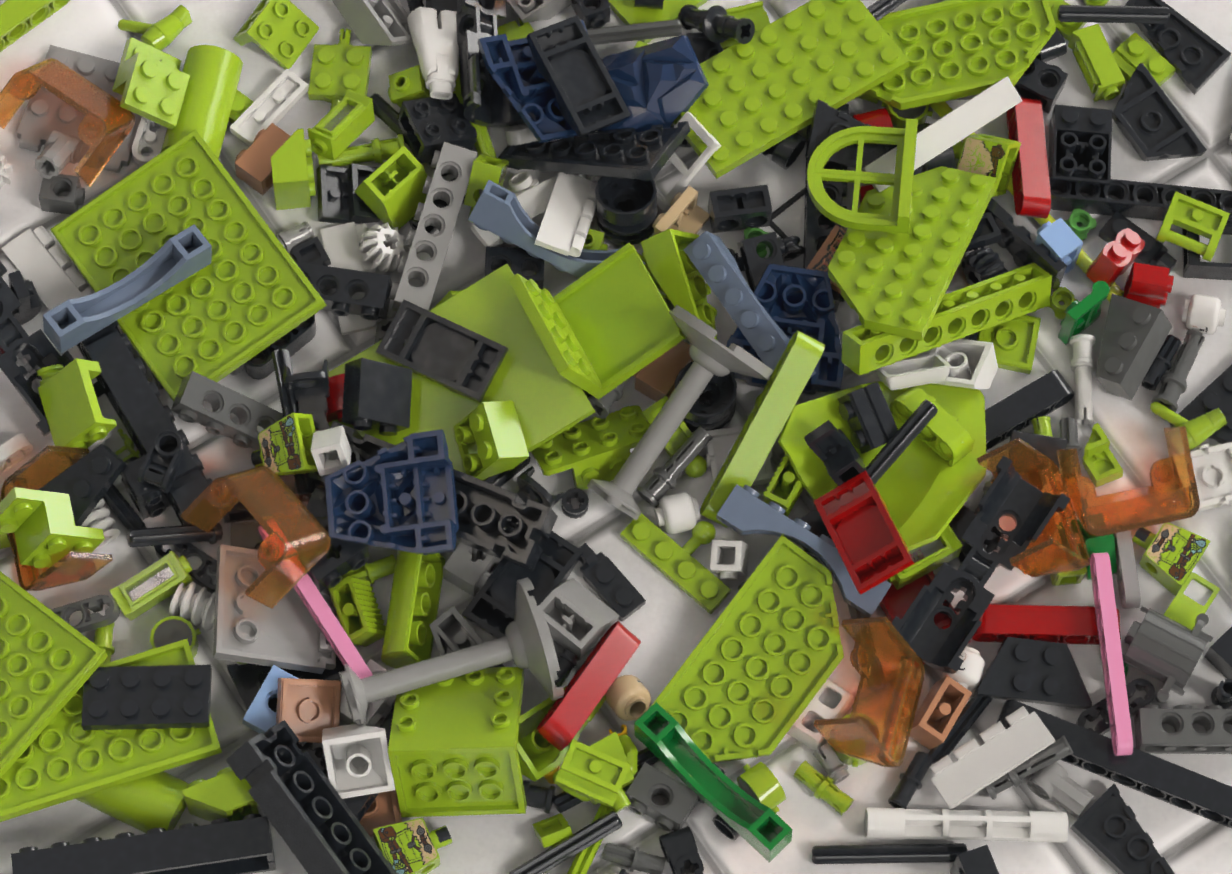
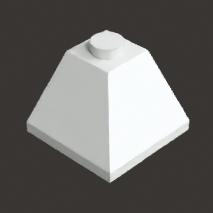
[929,339,998,389]
[322,724,395,799]

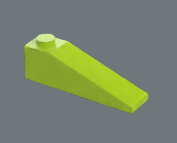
[517,686,606,782]

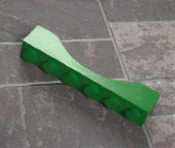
[634,702,792,863]

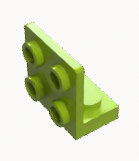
[233,0,319,70]

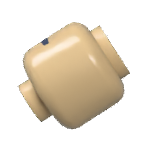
[606,675,651,721]

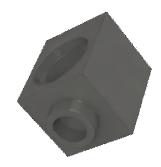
[39,174,85,215]

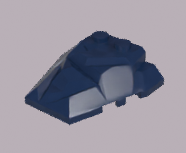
[477,20,588,143]
[598,35,709,132]
[726,264,845,395]
[325,429,459,555]

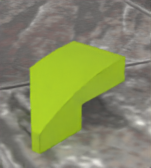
[1082,423,1123,487]

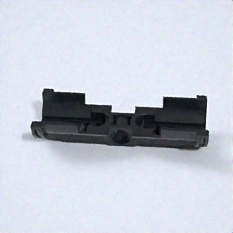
[456,0,525,127]
[0,261,106,436]
[888,456,1071,674]

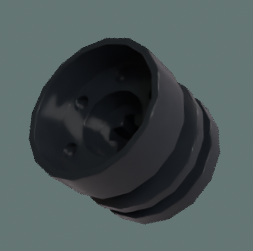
[595,176,658,245]
[675,361,737,433]

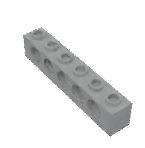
[389,142,478,311]

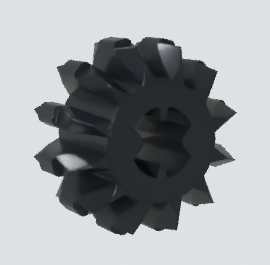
[962,247,1008,285]

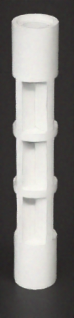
[864,807,1068,843]

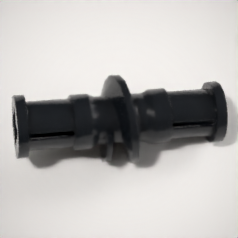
[678,4,755,44]

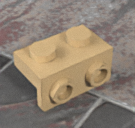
[652,186,710,236]

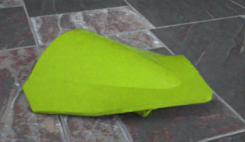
[778,381,986,551]

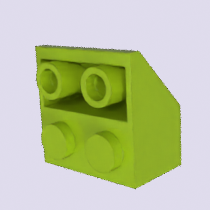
[271,128,316,210]
[355,146,427,230]
[453,401,529,480]
[182,766,259,822]

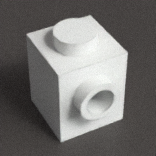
[311,425,352,476]
[710,540,749,580]

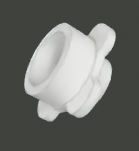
[507,171,539,196]

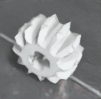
[358,222,410,274]

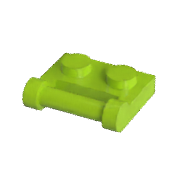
[1156,191,1230,262]

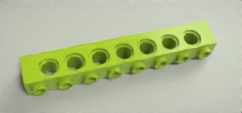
[841,263,1052,376]

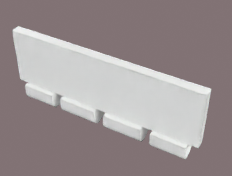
[534,172,597,257]
[320,222,381,335]
[1,226,95,311]
[929,706,1056,809]

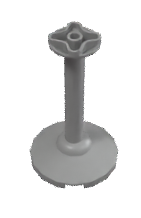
[587,305,773,520]
[339,577,564,725]

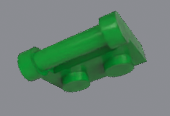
[1058,281,1110,345]

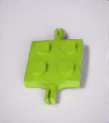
[308,28,372,110]

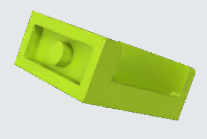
[38,358,117,455]

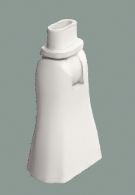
[407,7,459,100]

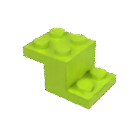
[112,37,190,129]
[0,487,105,571]

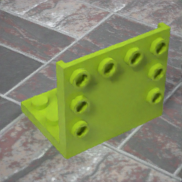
[508,243,685,399]
[388,667,527,817]

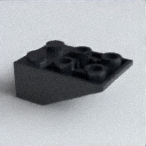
[1049,104,1112,186]

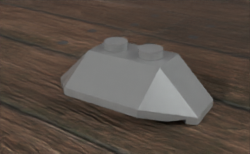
[332,0,412,46]

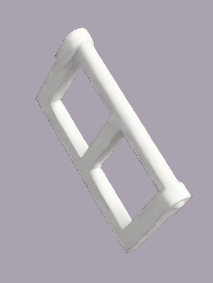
[656,112,721,211]

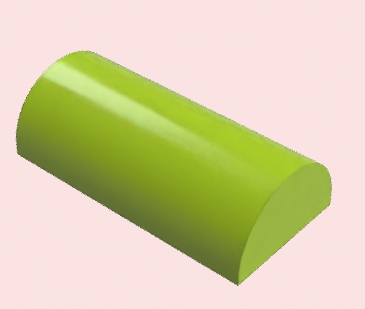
[161,45,243,159]
[381,550,446,669]
[76,771,189,834]

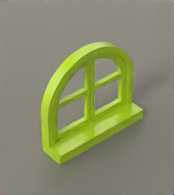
[807,118,918,234]

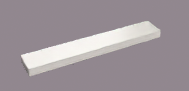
[862,76,1023,193]

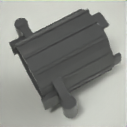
[1122,606,1213,703]

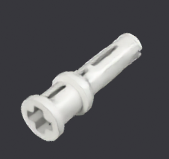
[1070,334,1096,425]

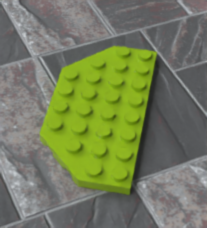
[865,0,1056,110]
[828,166,997,341]
[651,535,844,763]

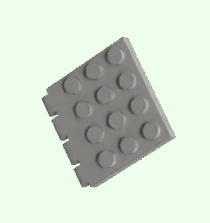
[16,45,142,173]
[213,544,337,674]

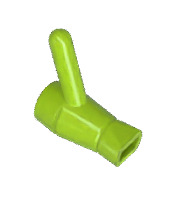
[118,5,192,51]
[1150,402,1227,453]

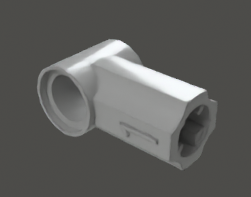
[34,130,83,179]
[1027,762,1094,818]

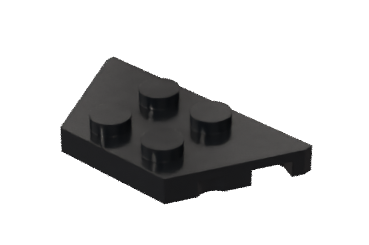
[1112,63,1207,161]
[1170,365,1232,444]
[974,637,1092,709]

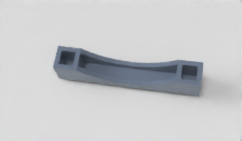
[468,180,646,279]
[43,224,212,354]
[683,231,816,379]
[716,484,892,618]

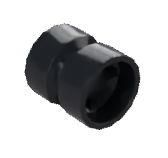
[762,132,807,170]

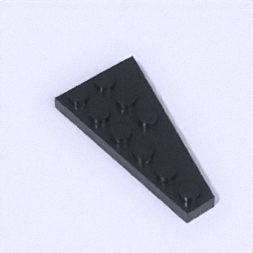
[498,121,690,181]

